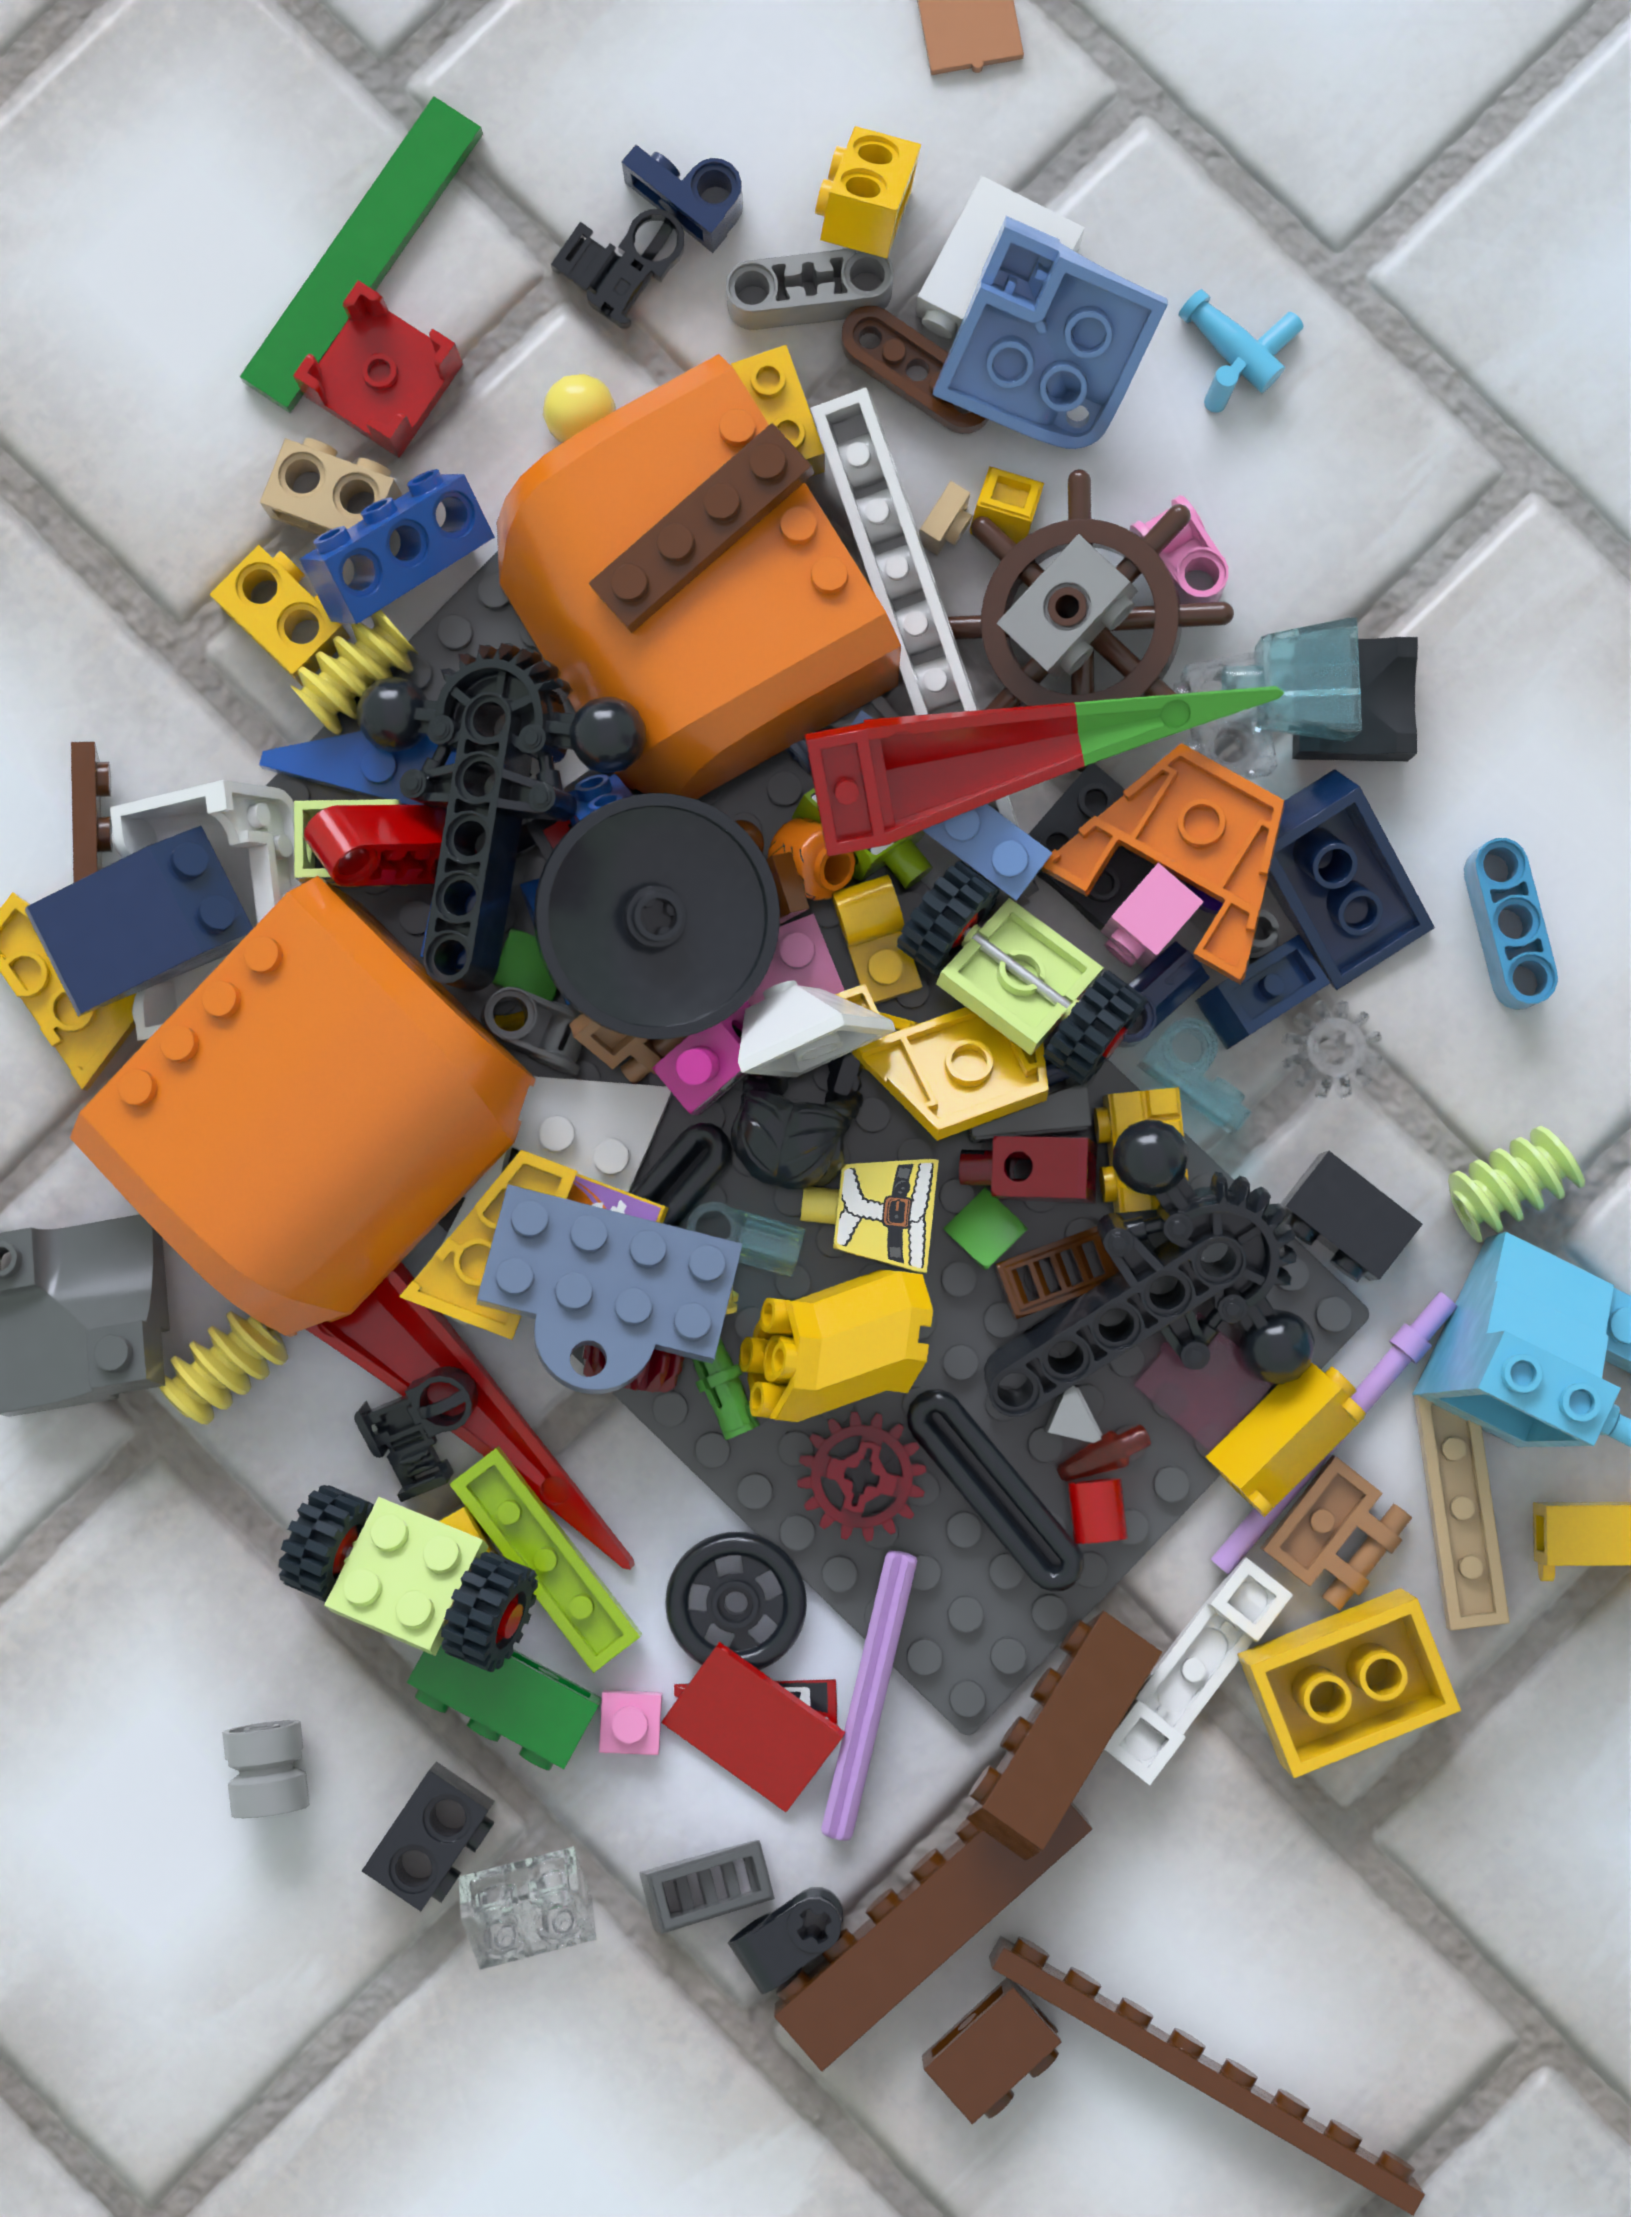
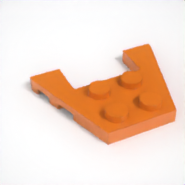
[1041,743,1285,985]

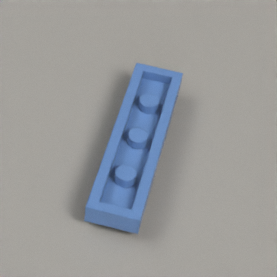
[851,710,1053,901]

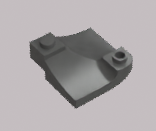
[0,1214,170,1417]

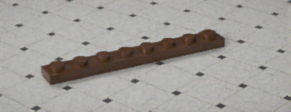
[989,1936,1425,2216]

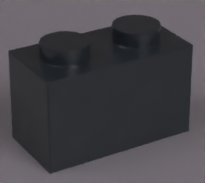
[1280,1151,1423,1282]

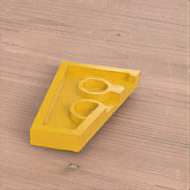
[0,892,136,1091]
[399,1150,578,1340]

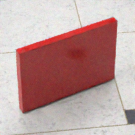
[661,1642,845,1812]

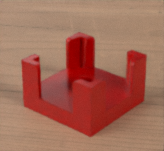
[293,280,463,458]

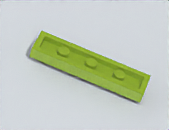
[449,1446,642,1673]

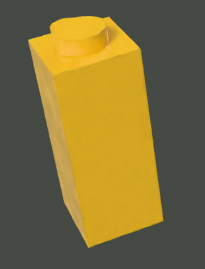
[1205,1362,1366,1517]
[1533,1502,1631,1581]

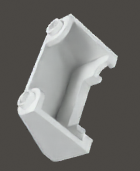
[110,780,301,1041]

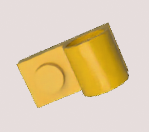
[831,874,922,1004]

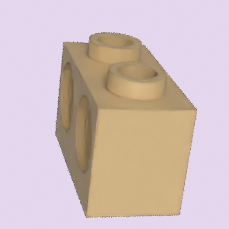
[260,438,402,536]

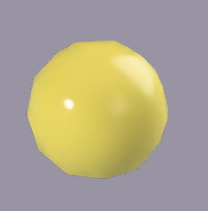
[542,374,616,443]

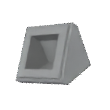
[1044,1386,1103,1443]

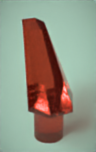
[1057,1424,1151,1482]

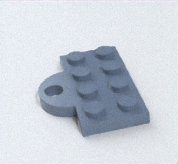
[476,1184,743,1394]

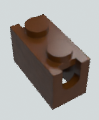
[922,1977,1062,2125]

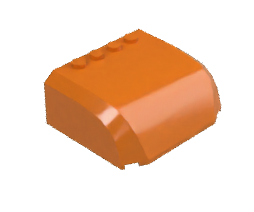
[496,354,901,799]
[70,876,536,1337]

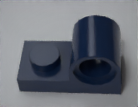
[621,145,743,253]
[1195,934,1331,1050]

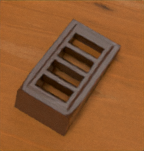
[993,1226,1119,1320]

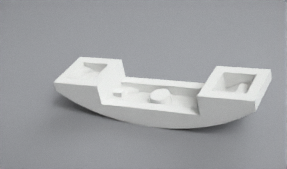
[1104,1557,1293,1785]

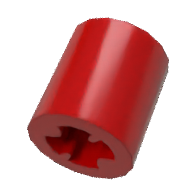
[1068,1478,1128,1544]

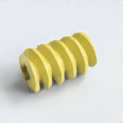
[290,609,418,735]
[159,1311,288,1425]

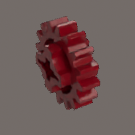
[797,1411,926,1542]

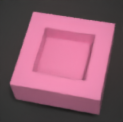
[599,1690,662,1755]

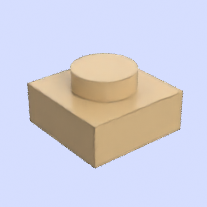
[919,481,973,556]

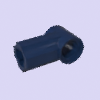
[1118,941,1210,1048]

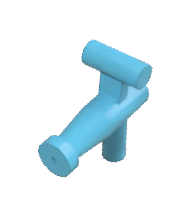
[1178,289,1304,413]

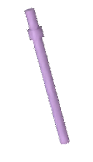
[1211,1292,1458,1575]

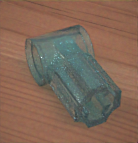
[686,1201,806,1278]

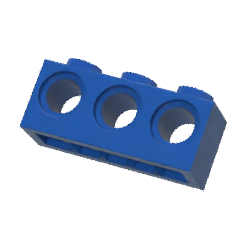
[299,469,495,624]

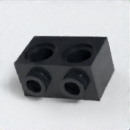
[362,1761,495,1912]

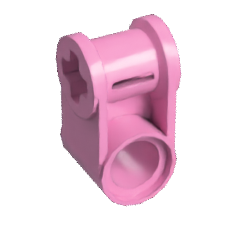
[1130,495,1228,604]

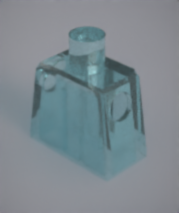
[1222,617,1362,741]

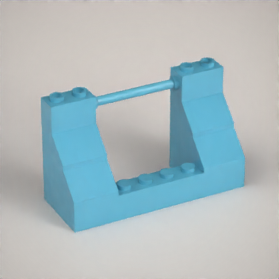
[1412,1232,1631,1447]

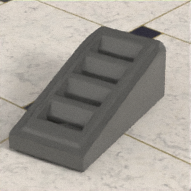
[969,1082,1091,1143]
[640,1840,775,1934]

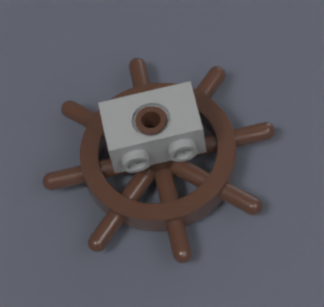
[948,469,1234,772]

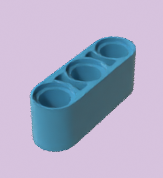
[1464,838,1558,1010]

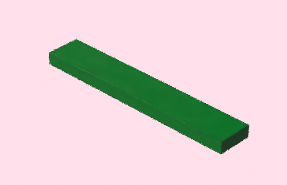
[240,96,483,414]

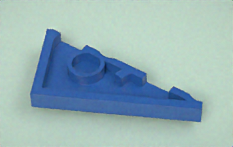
[259,731,456,810]

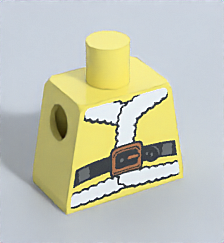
[800,1159,939,1274]

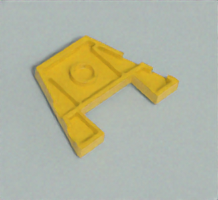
[835,984,1049,1141]

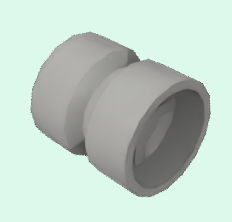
[222,1720,310,1819]

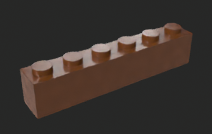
[774,1802,1093,2072]

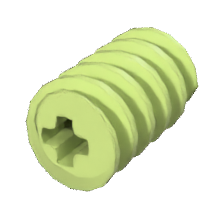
[1448,1126,1585,1243]

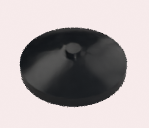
[534,793,780,1039]

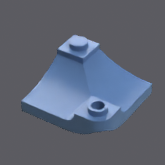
[933,216,1168,449]

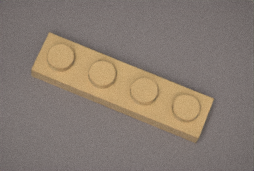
[1413,1395,1510,1631]

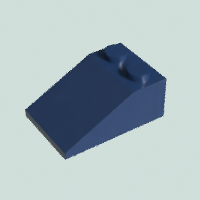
[1267,769,1435,990]
[25,825,253,1017]

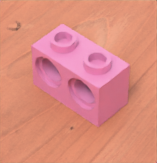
[1100,863,1204,969]

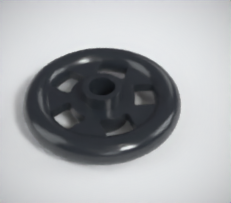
[665,1532,807,1670]

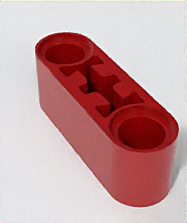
[304,805,477,886]

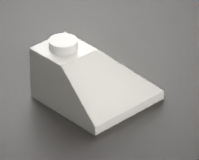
[738,980,896,1077]

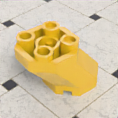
[739,1269,933,1422]

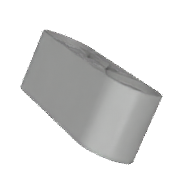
[726,248,894,330]

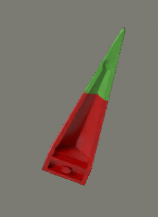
[804,686,1285,857]

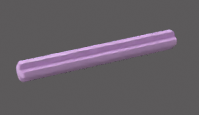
[821,1550,917,1841]

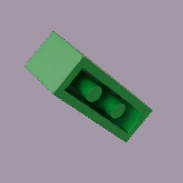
[406,1638,602,1771]

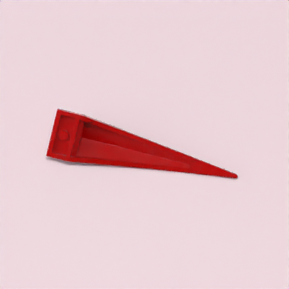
[305,1261,635,1570]

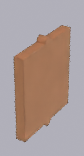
[917,0,1024,75]

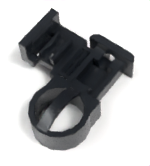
[551,209,684,329]
[354,1366,479,1502]

